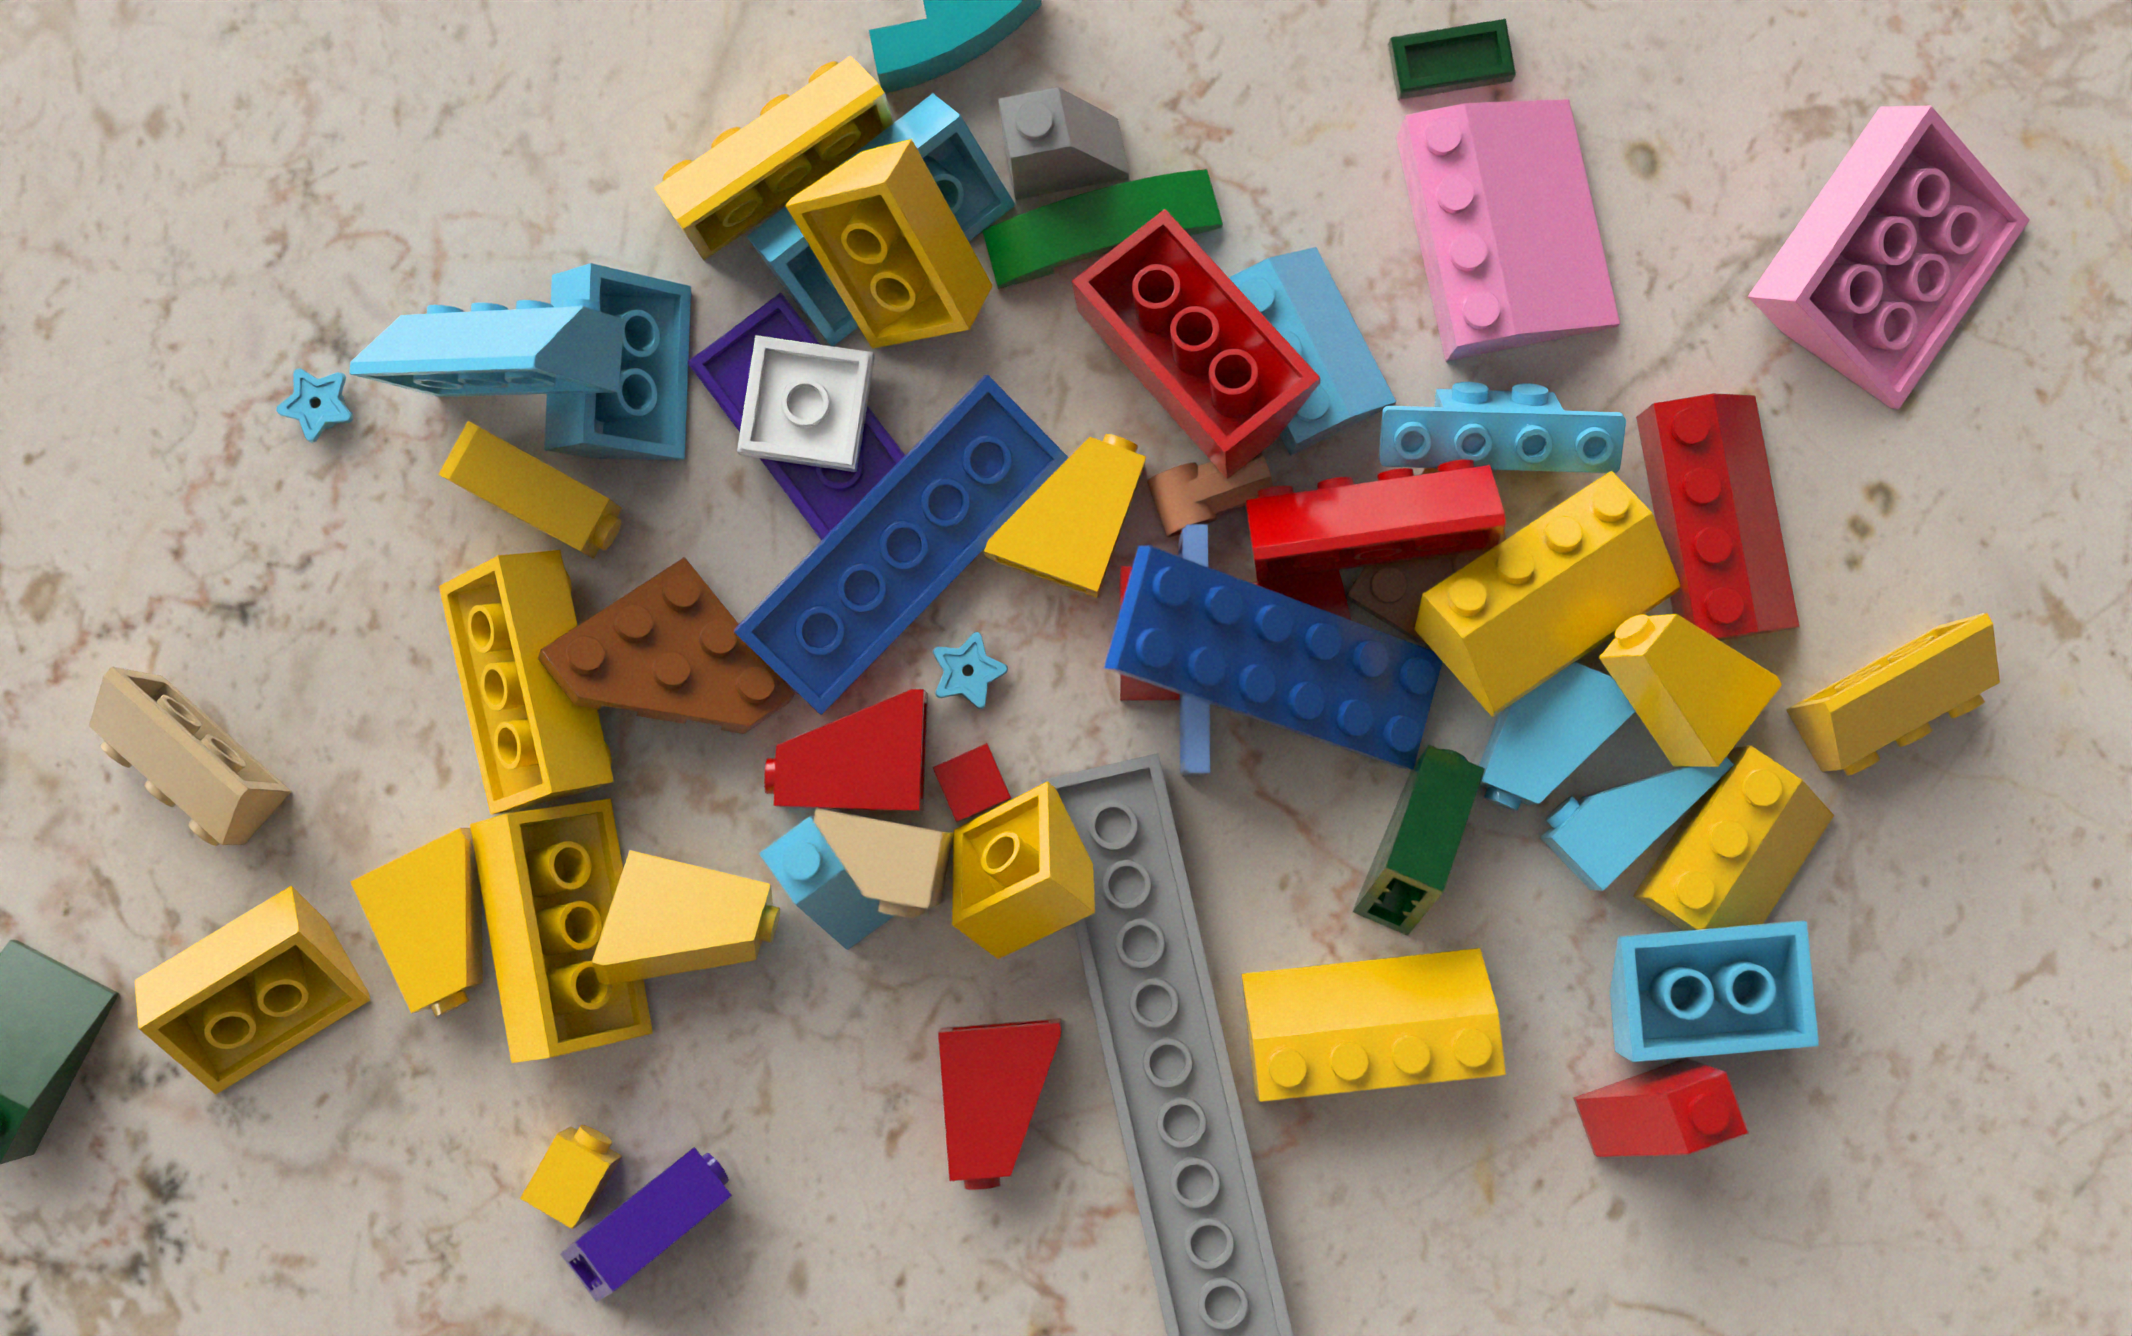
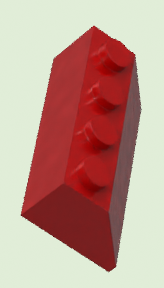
[1071,209,1321,479]
[1636,393,1800,641]
[1246,459,1506,581]

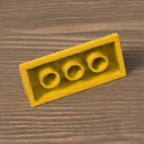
[654,56,893,261]
[1414,470,1681,718]
[439,550,614,815]
[470,798,653,1063]
[1241,948,1506,1102]

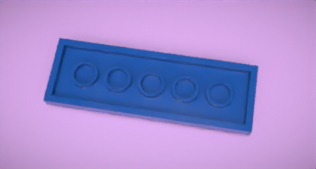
[733,375,1069,715]
[1104,546,1443,770]

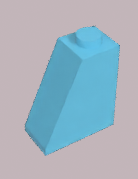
[1479,662,1635,811]
[759,816,895,950]

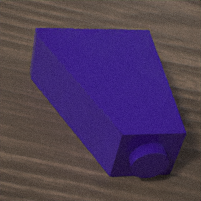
[560,1147,732,1302]

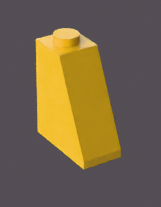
[438,421,622,559]
[984,434,1146,598]
[1599,614,1782,767]
[350,828,483,1017]
[592,850,780,985]

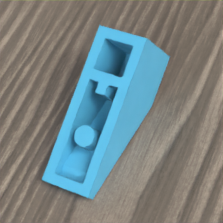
[1540,757,1734,891]

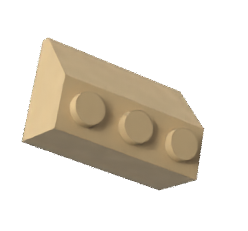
[89,667,292,846]
[814,809,953,918]

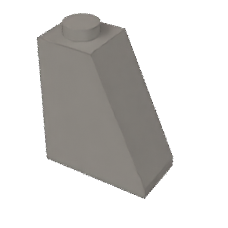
[998,87,1129,200]

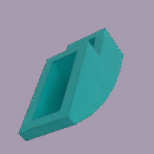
[869,0,1042,94]

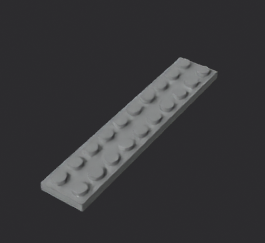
[1041,753,1293,1336]

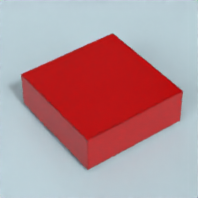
[932,743,1011,822]

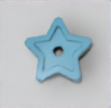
[276,368,354,443]
[933,632,1008,709]

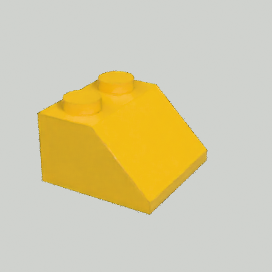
[952,781,1095,959]

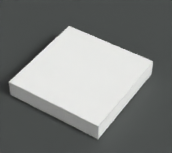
[737,335,875,472]

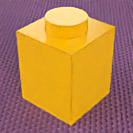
[520,1125,622,1229]

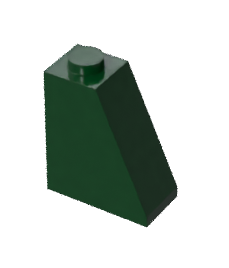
[1353,745,1485,936]

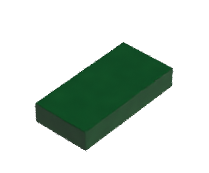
[1388,19,1516,100]

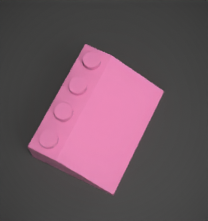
[1396,99,1620,362]
[1748,106,2030,409]

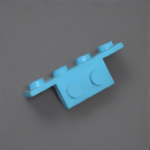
[1379,382,1626,473]

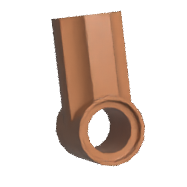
[1147,453,1273,537]

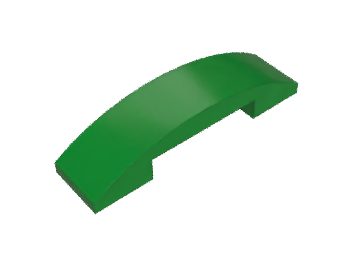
[982,169,1223,289]

